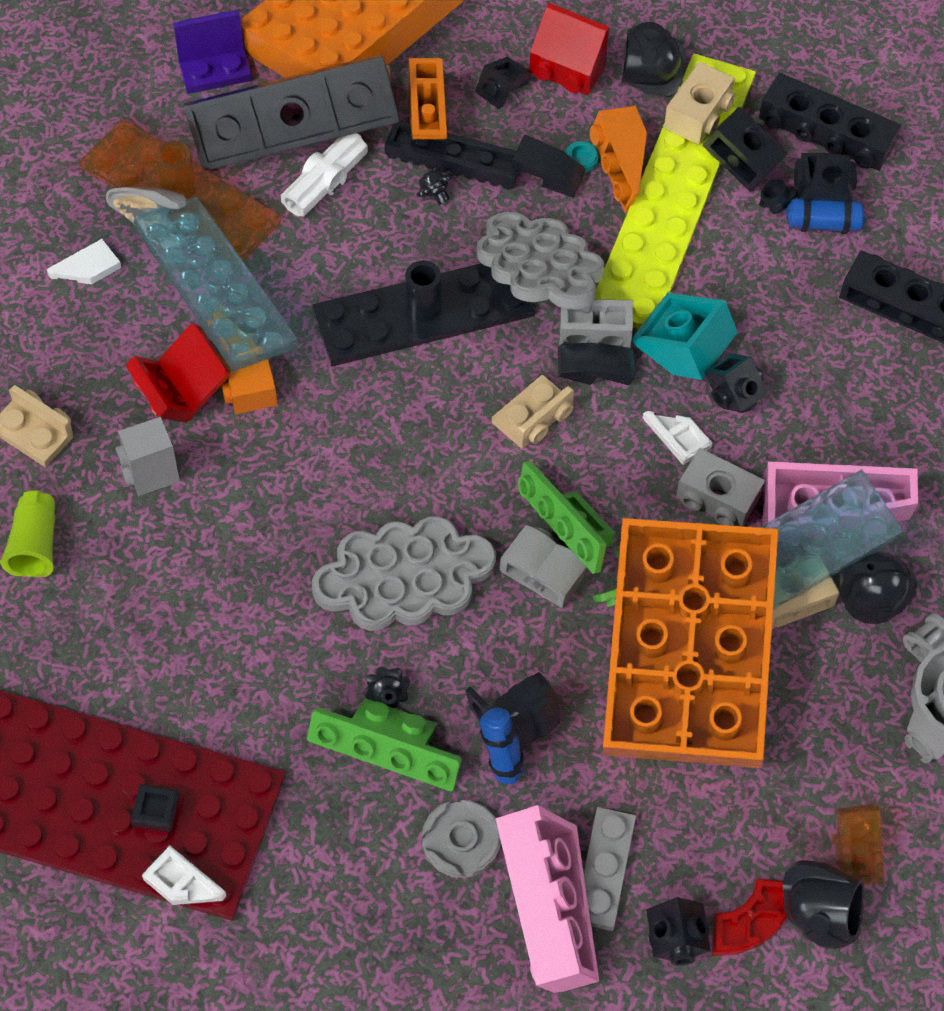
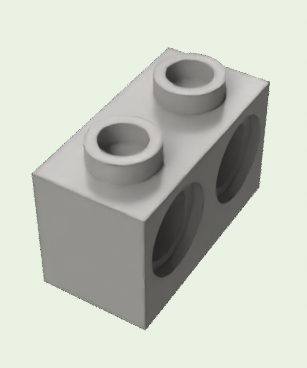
[559,299,633,348]

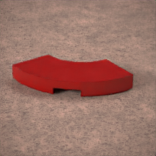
[712,878,787,956]

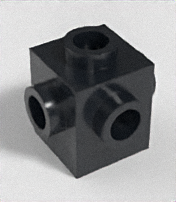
[704,354,768,413]
[646,897,711,966]

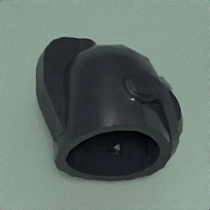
[620,22,685,96]
[837,551,917,625]
[783,860,864,949]

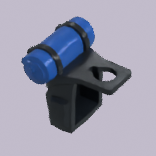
[786,153,866,234]
[465,672,560,784]

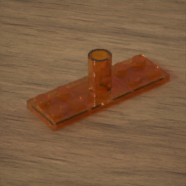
[79,119,281,267]

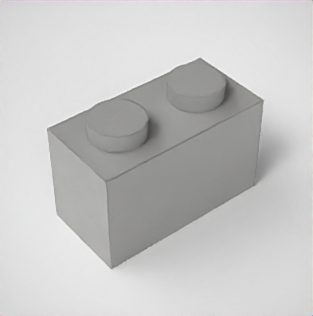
[115,417,180,496]

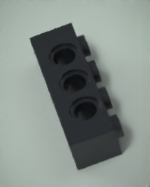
[758,72,901,171]
[839,250,944,344]

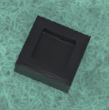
[131,784,180,833]

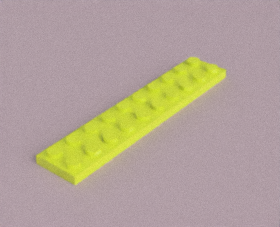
[595,53,756,329]

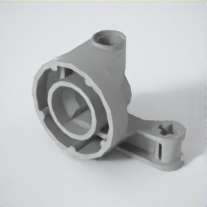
[903,613,944,763]

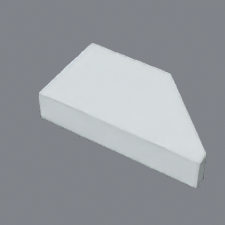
[47,239,121,284]
[643,411,713,465]
[142,846,226,905]

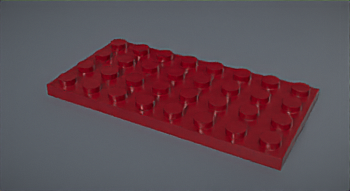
[0,690,286,921]

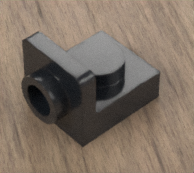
[475,56,532,109]

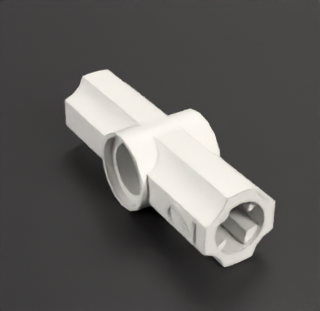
[281,133,368,217]

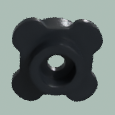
[759,180,798,214]

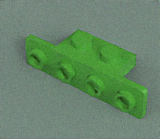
[518,461,615,574]
[307,698,462,791]

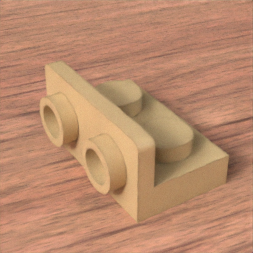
[492,375,574,449]
[0,385,74,468]

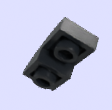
[512,134,585,198]
[558,343,635,385]

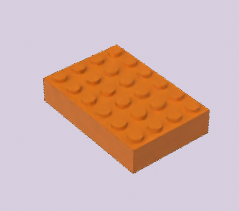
[241,0,464,78]
[603,518,778,768]

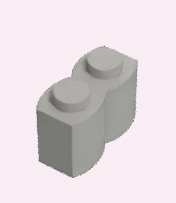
[500,525,588,608]

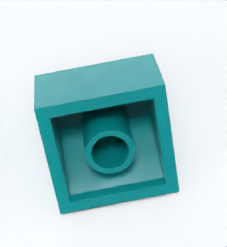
[632,292,738,380]

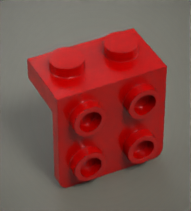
[125,324,230,423]

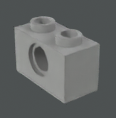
[676,448,765,526]

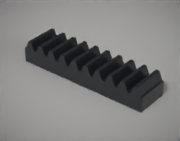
[384,120,520,190]

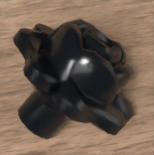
[416,168,453,205]
[364,666,410,708]

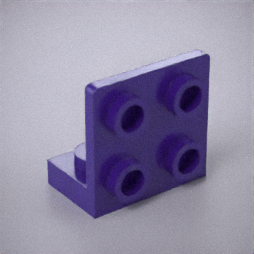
[173,10,252,94]

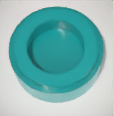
[565,141,599,173]

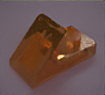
[831,803,884,886]

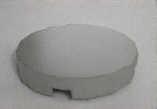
[422,800,501,878]

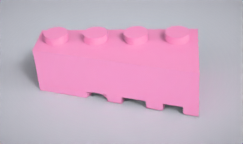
[763,461,918,543]
[496,805,599,993]

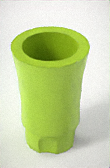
[0,490,56,577]

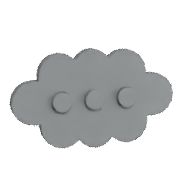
[477,212,604,309]
[312,516,496,631]

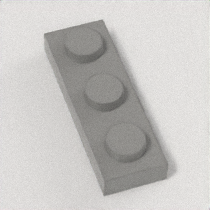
[584,807,636,931]

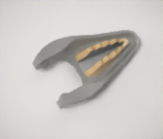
[106,187,189,253]

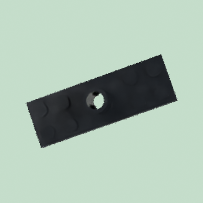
[183,53,400,171]
[312,260,534,367]

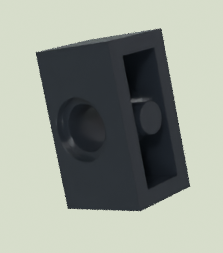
[702,107,788,192]

